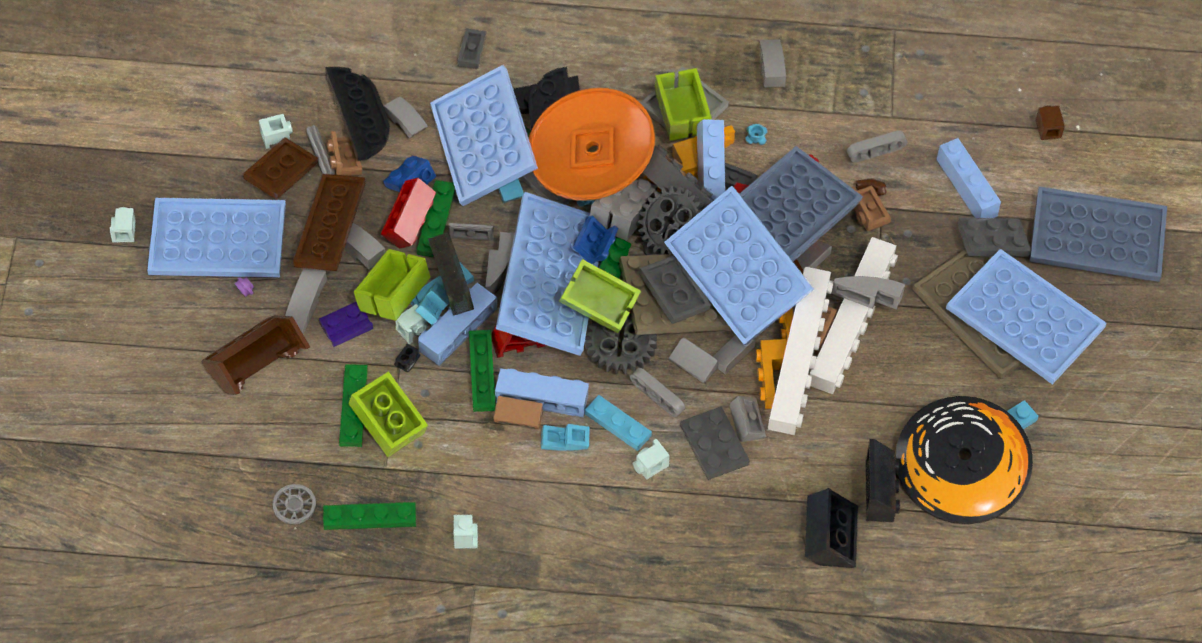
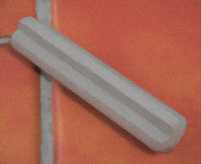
[306,125,335,175]

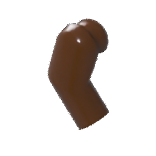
[856,178,887,196]

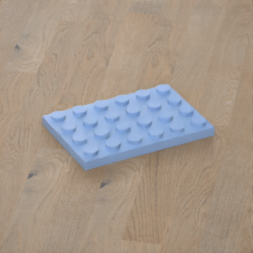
[430,65,538,206]
[664,186,814,345]
[147,198,286,277]
[946,249,1107,385]

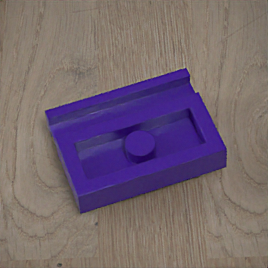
[319,301,373,347]

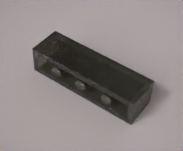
[428,232,474,316]

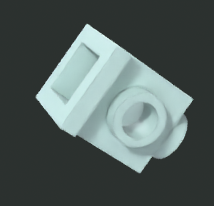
[259,114,293,149]
[110,207,136,242]
[395,304,428,344]
[633,439,670,480]
[454,515,478,549]

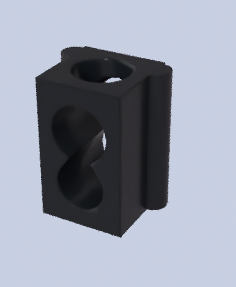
[394,343,421,372]

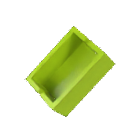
[655,68,712,141]
[354,249,431,321]
[559,259,641,333]

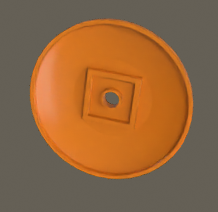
[529,88,655,201]

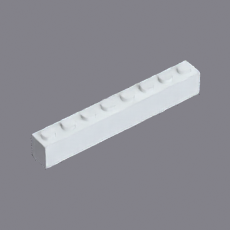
[810,237,898,394]
[768,267,834,435]

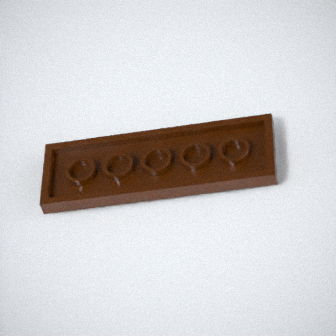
[293,174,366,271]

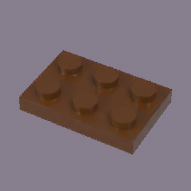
[243,137,318,200]

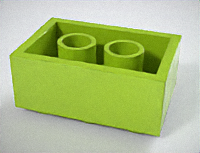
[348,371,428,457]

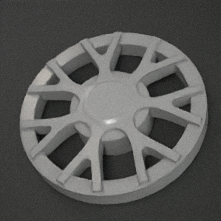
[273,484,316,524]

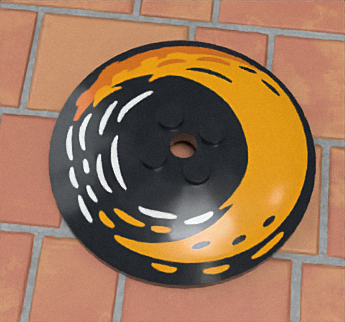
[895,396,1033,524]

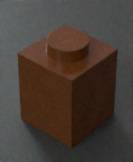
[1036,106,1065,140]

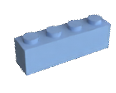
[697,120,725,200]
[937,138,1001,218]
[418,283,497,366]
[495,368,589,417]

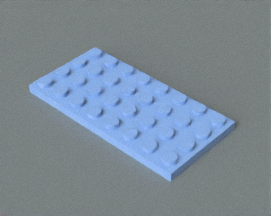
[496,192,599,356]

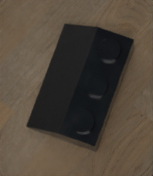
[865,439,900,522]
[805,488,858,568]

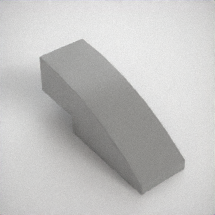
[759,39,786,87]
[345,223,385,269]
[485,232,515,294]
[285,268,327,334]
[832,276,905,310]

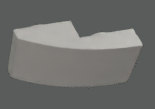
[384,97,428,138]

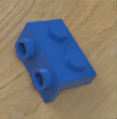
[383,155,436,193]
[573,215,618,264]

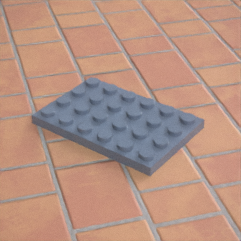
[740,146,863,262]
[1029,187,1167,282]

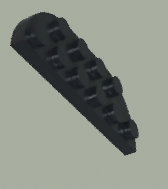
[325,67,390,161]
[529,67,570,131]

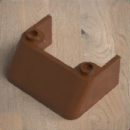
[201,315,310,395]

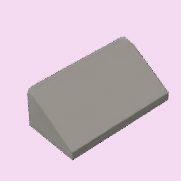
[449,223,494,241]
[797,241,832,270]
[713,335,755,375]
[669,337,718,383]
[730,396,766,442]

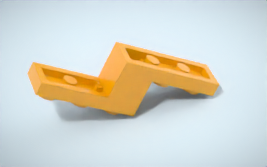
[643,125,735,192]
[756,307,794,409]

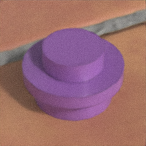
[235,277,254,297]

